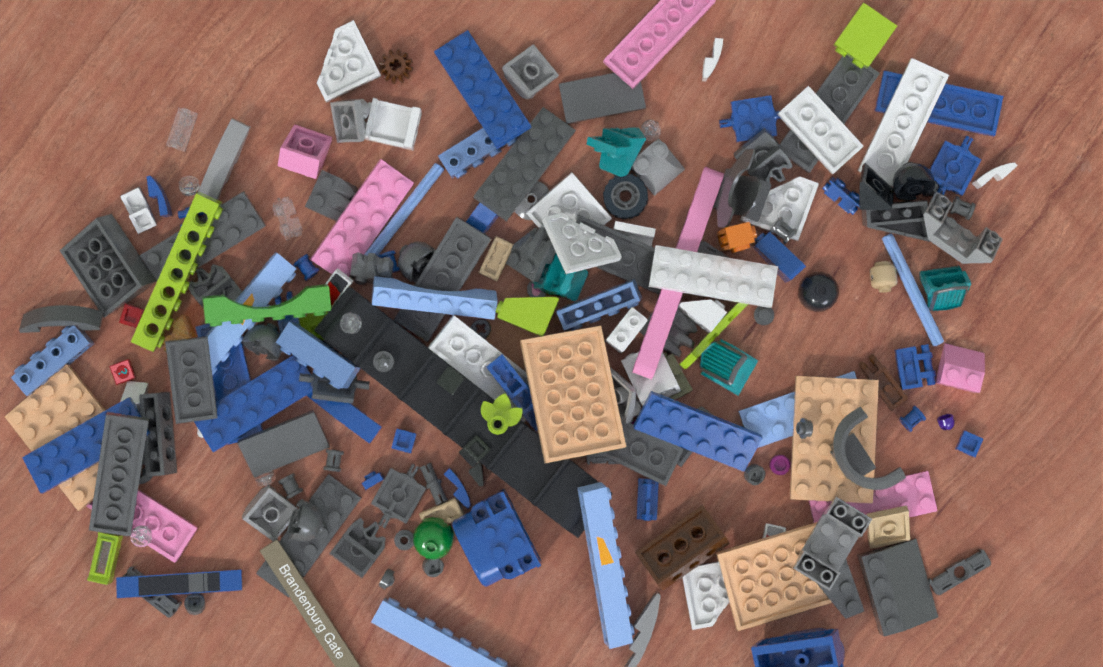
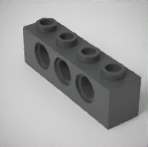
[139,392,177,477]

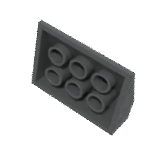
[59,214,156,318]
[857,538,938,637]

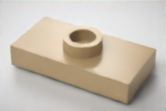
[479,236,514,281]
[419,497,465,524]

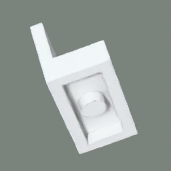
[614,221,656,247]

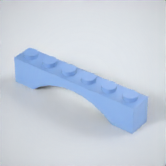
[372,276,498,320]

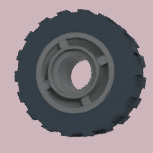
[603,174,648,220]

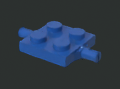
[719,95,781,142]
[929,136,982,196]

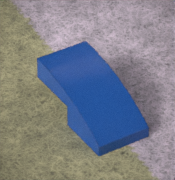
[146,176,172,217]

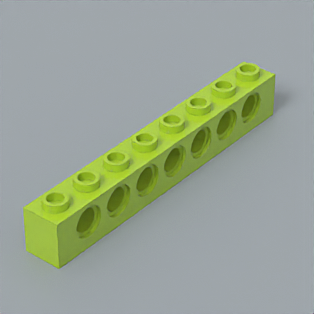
[131,192,223,352]

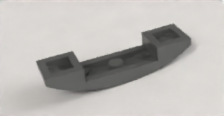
[19,305,104,333]

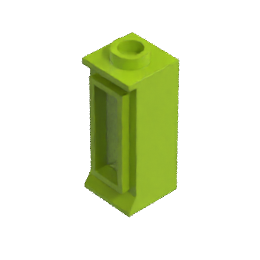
[87,532,123,585]

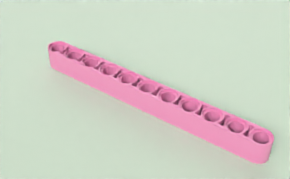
[632,167,724,380]

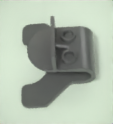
[713,149,771,228]

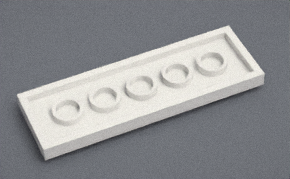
[857,58,949,186]
[649,245,778,308]
[428,315,527,422]

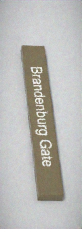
[260,538,361,667]

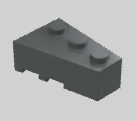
[862,200,930,242]

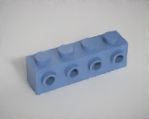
[438,128,521,179]
[556,279,642,331]
[276,322,361,389]
[11,325,95,396]

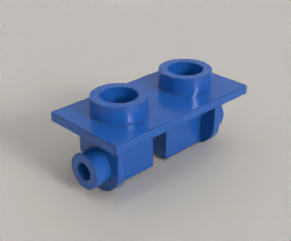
[822,176,859,215]
[636,478,659,521]

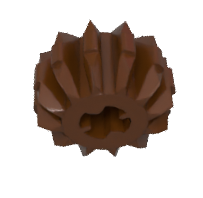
[379,49,414,84]

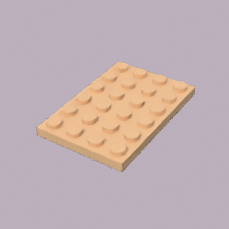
[520,326,626,463]
[5,364,105,511]
[790,376,879,503]
[716,522,832,631]

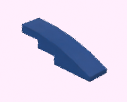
[486,354,538,431]
[307,393,382,444]

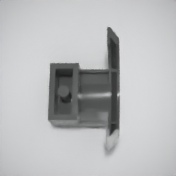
[830,406,906,490]

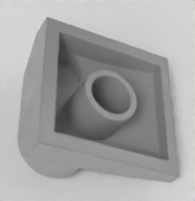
[502,44,559,99]
[330,99,370,143]
[631,138,685,196]
[610,368,641,424]
[242,485,299,541]

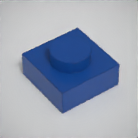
[391,428,417,454]
[955,430,983,458]
[362,471,385,490]

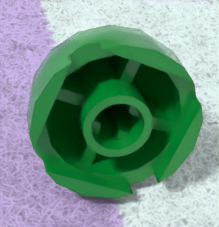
[413,517,454,560]

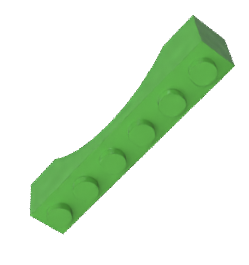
[202,284,331,326]

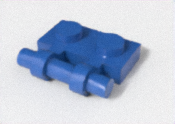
[894,344,936,390]

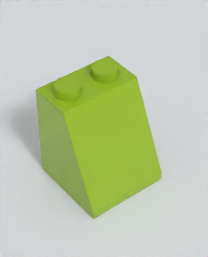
[833,3,897,69]
[495,297,559,337]

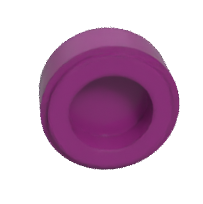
[769,454,790,475]

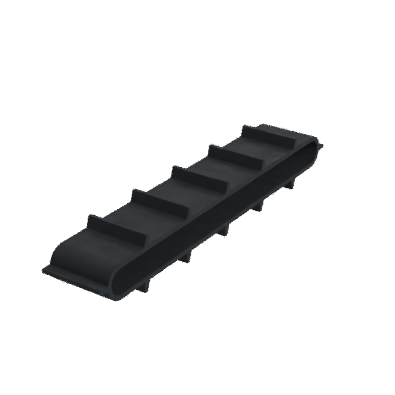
[314,286,613,538]

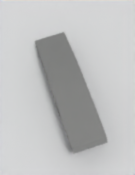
[198,118,251,200]
[624,591,661,667]

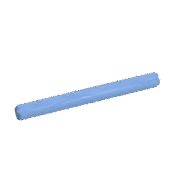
[364,163,444,256]
[882,234,944,346]

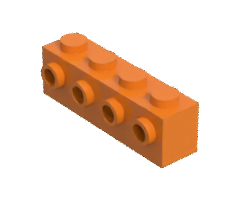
[716,222,757,253]

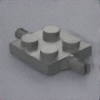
[299,373,370,404]
[371,463,426,528]

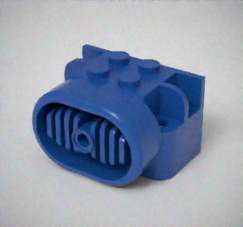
[452,488,542,587]
[751,628,845,667]

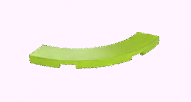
[679,302,748,369]

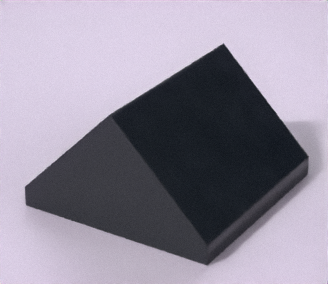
[859,163,894,210]

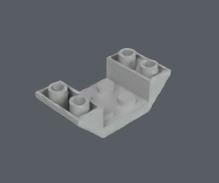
[923,191,1003,264]
[793,497,872,591]

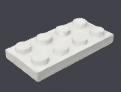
[777,86,864,174]

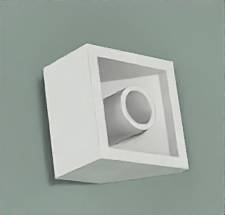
[677,299,727,333]

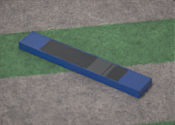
[116,570,243,598]

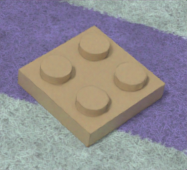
[866,505,910,549]

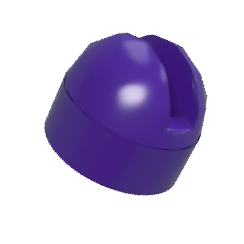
[937,414,955,430]

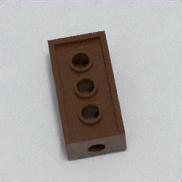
[635,505,730,591]

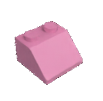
[278,124,332,179]
[935,343,985,393]

